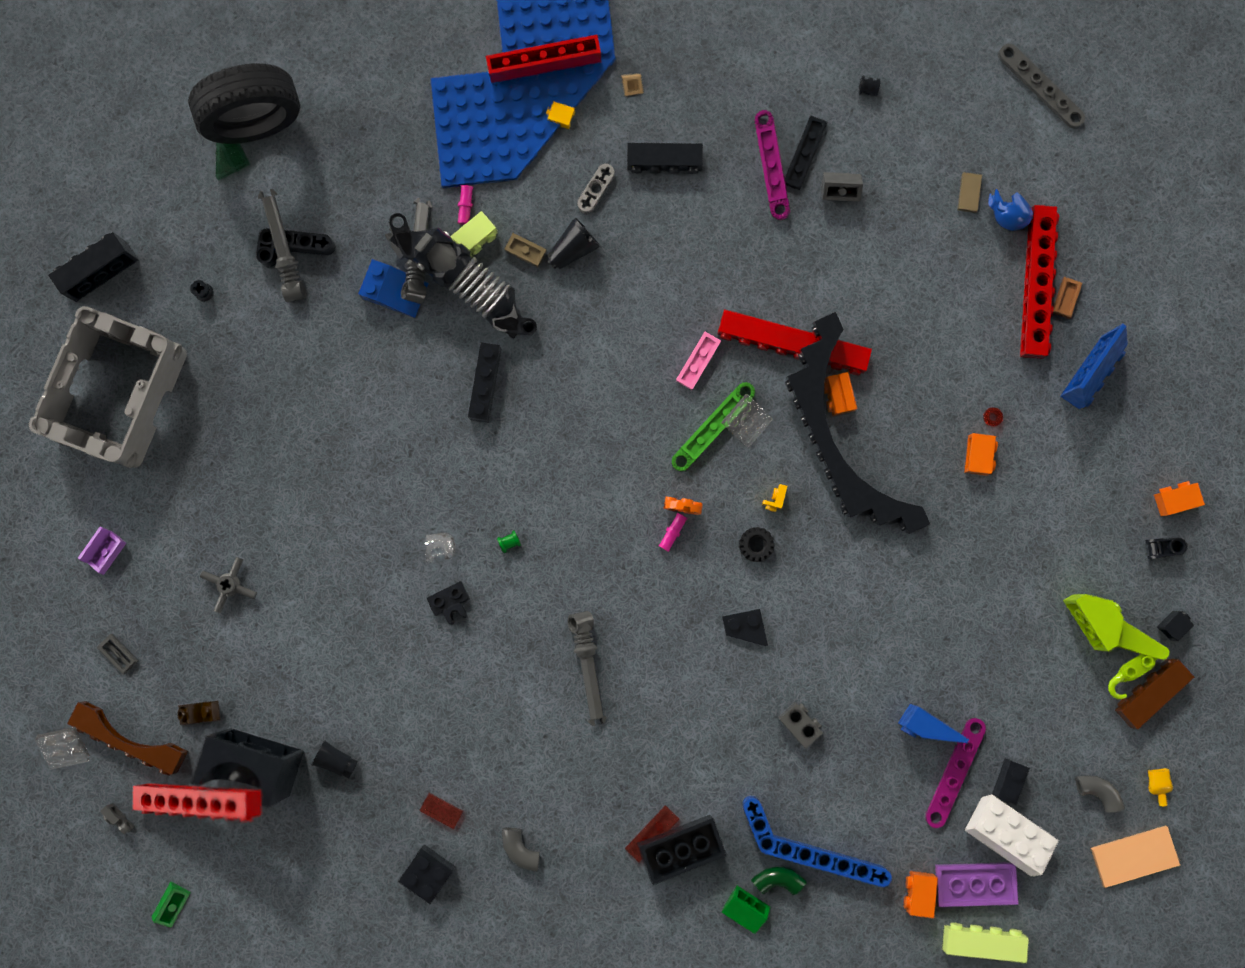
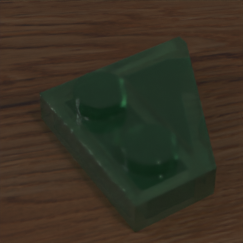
[216,143,251,181]

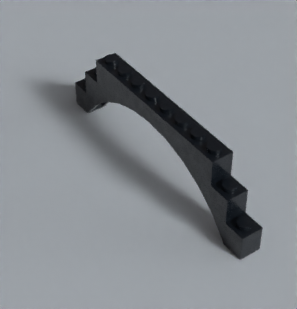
[785,312,931,534]

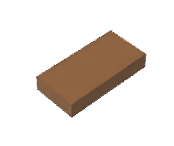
[1053,277,1082,319]

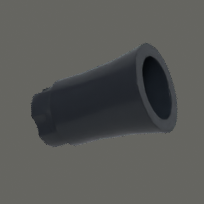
[312,741,358,779]

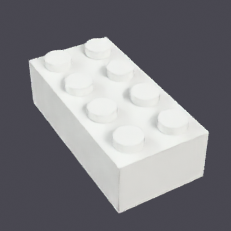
[965,795,1059,876]

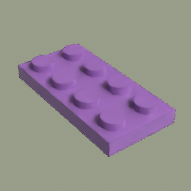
[935,862,1018,907]

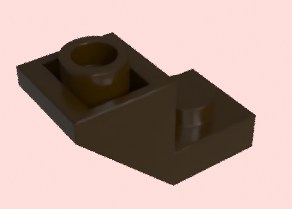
[177,701,220,725]

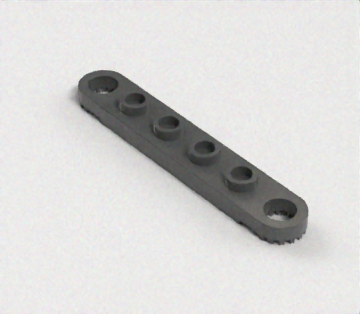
[998,44,1085,128]

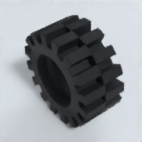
[739,527,775,562]

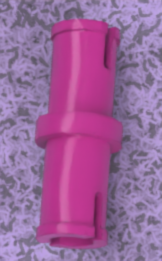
[457,185,473,225]
[659,512,688,552]

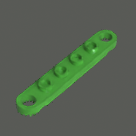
[671,382,755,472]

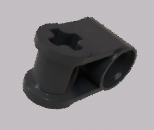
[1145,538,1188,559]

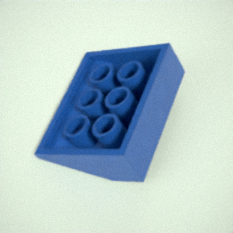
[1060,324,1128,409]

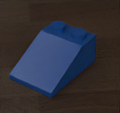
[358,259,429,318]
[898,704,969,743]

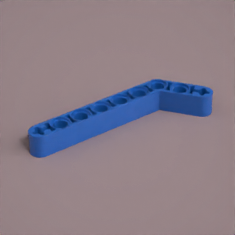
[742,796,892,887]

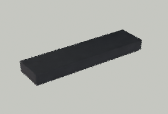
[785,115,827,191]

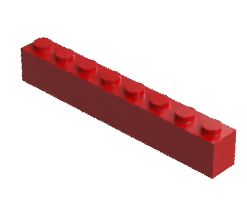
[717,309,872,375]

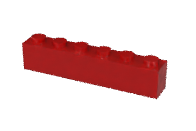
[486,35,601,83]

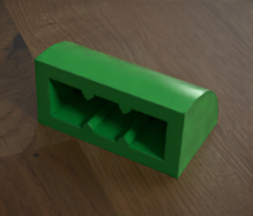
[721,885,770,934]

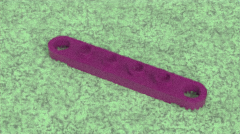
[754,110,790,220]
[925,718,986,828]

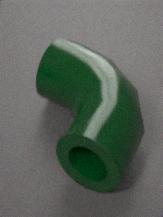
[751,866,806,896]

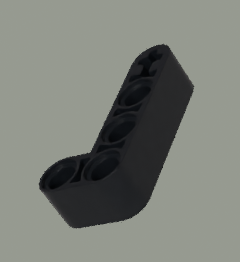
[256,228,336,268]

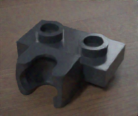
[427,581,470,625]

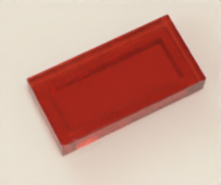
[419,792,463,829]

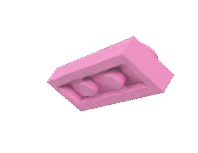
[676,332,721,390]

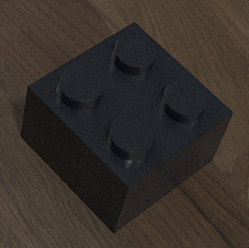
[398,844,456,904]

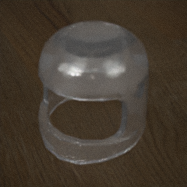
[426,533,456,563]

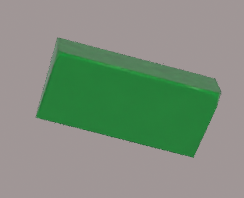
[152,882,191,928]

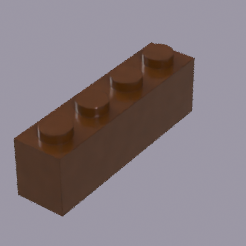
[1115,659,1195,730]

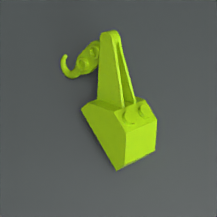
[1063,594,1169,699]

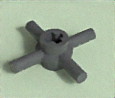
[200,557,257,613]

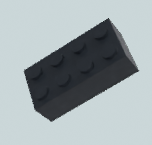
[48,232,139,302]
[637,815,727,885]

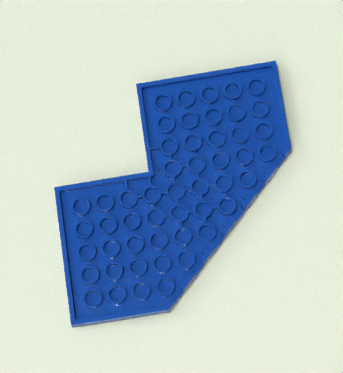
[431,0,615,188]

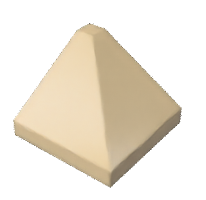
[622,74,643,96]

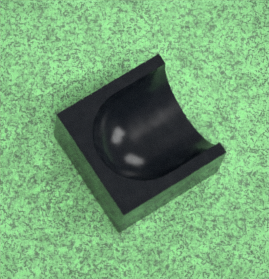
[191,728,304,808]

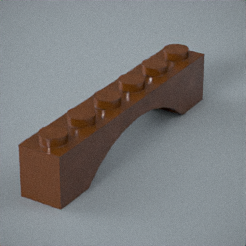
[67,701,188,776]

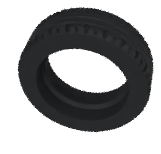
[188,63,301,144]

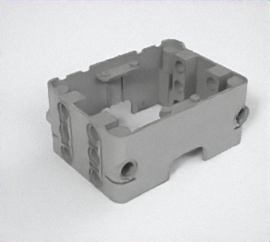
[29,306,187,468]

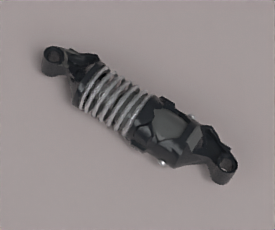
[389,213,537,339]

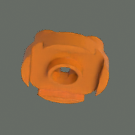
[664,496,703,515]

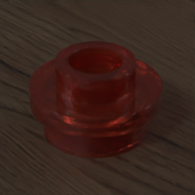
[983,407,1003,427]

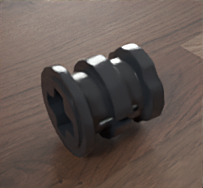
[858,75,881,96]
[190,280,214,302]

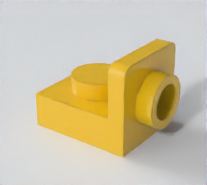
[762,484,787,512]

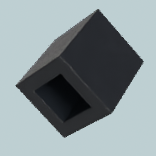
[1157,611,1194,641]

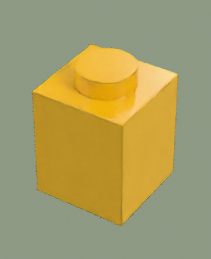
[546,101,575,129]

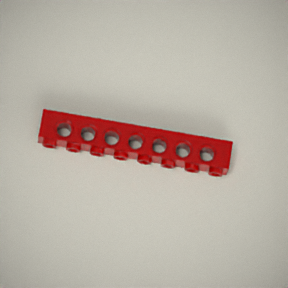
[1020,205,1059,359]
[133,783,261,822]

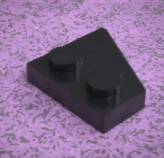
[722,609,768,646]

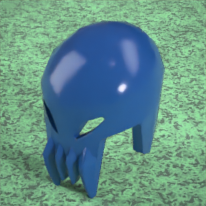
[989,189,1033,231]

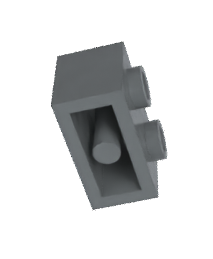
[821,172,863,202]

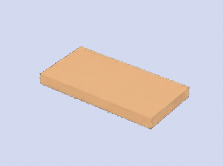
[1091,826,1180,888]

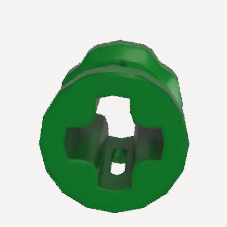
[497,530,522,553]

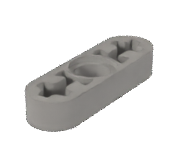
[578,164,614,214]

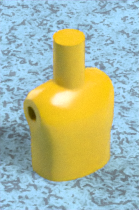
[1148,768,1173,807]

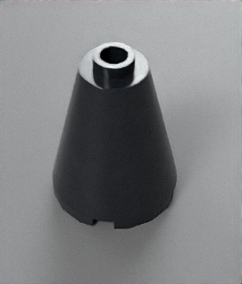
[548,218,600,269]

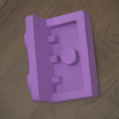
[78,527,126,575]

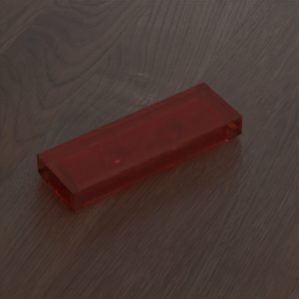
[625,805,679,862]

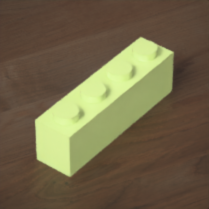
[450,211,498,255]
[942,923,1028,963]

